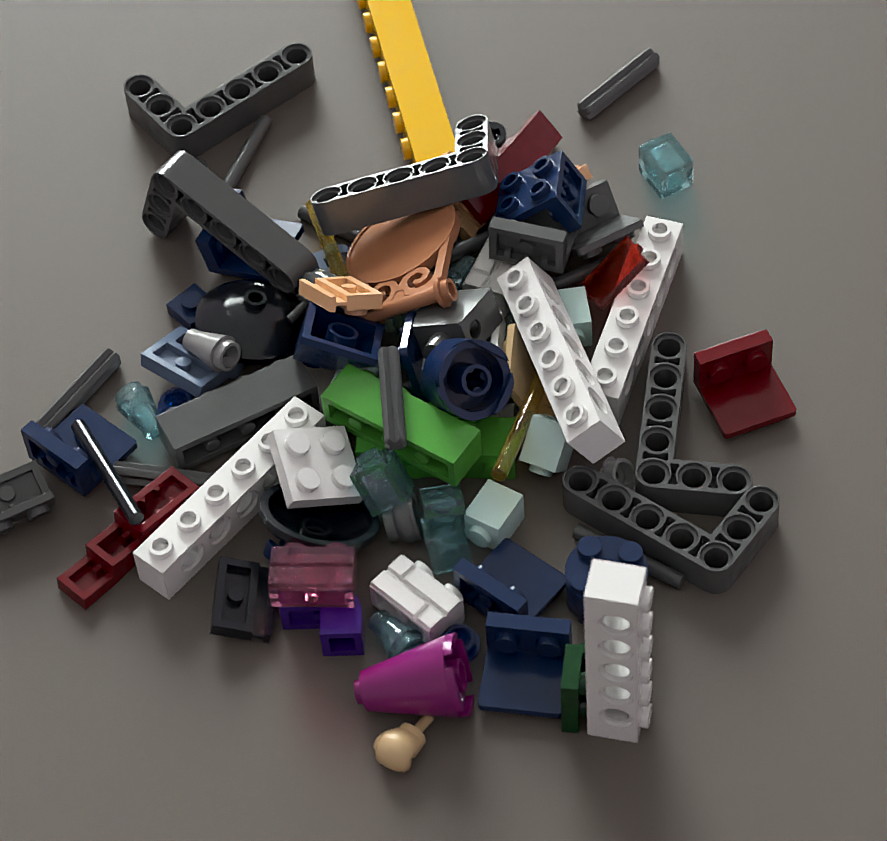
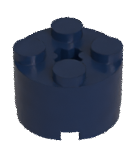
[420,338,514,421]
[565,536,648,626]

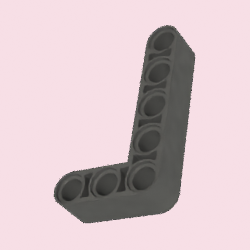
[124,42,315,157]
[310,114,498,236]
[142,150,318,294]
[635,331,753,517]
[562,465,780,594]

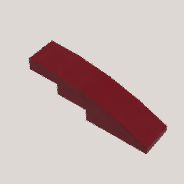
[461,110,563,225]
[57,466,200,610]

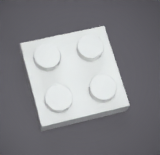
[267,426,366,509]

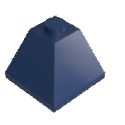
[293,302,384,370]

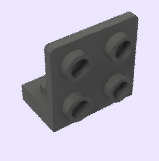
[570,179,644,259]
[488,208,580,274]

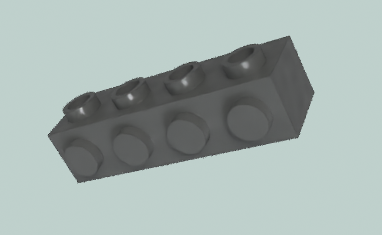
[155,355,321,470]

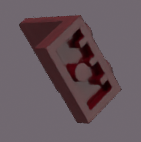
[693,329,797,439]

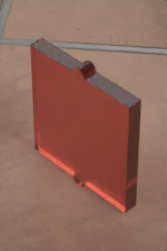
[581,235,649,311]

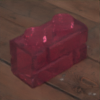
[268,542,358,607]

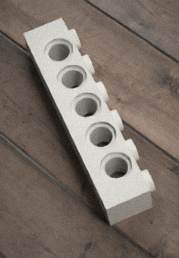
[591,216,683,426]
[497,256,625,464]
[133,396,326,600]
[584,559,654,743]

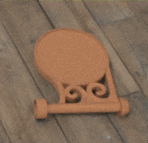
[346,204,461,322]

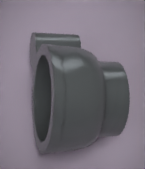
[382,491,425,543]

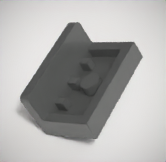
[0,459,55,536]

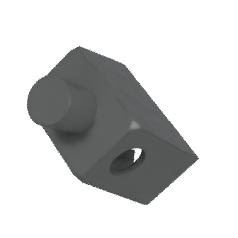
[412,287,503,360]

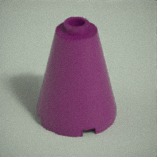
[354,632,474,718]

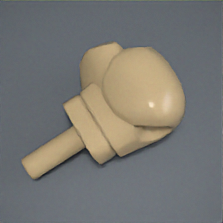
[374,715,434,772]

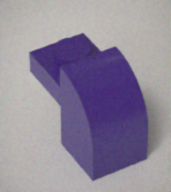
[279,578,365,656]

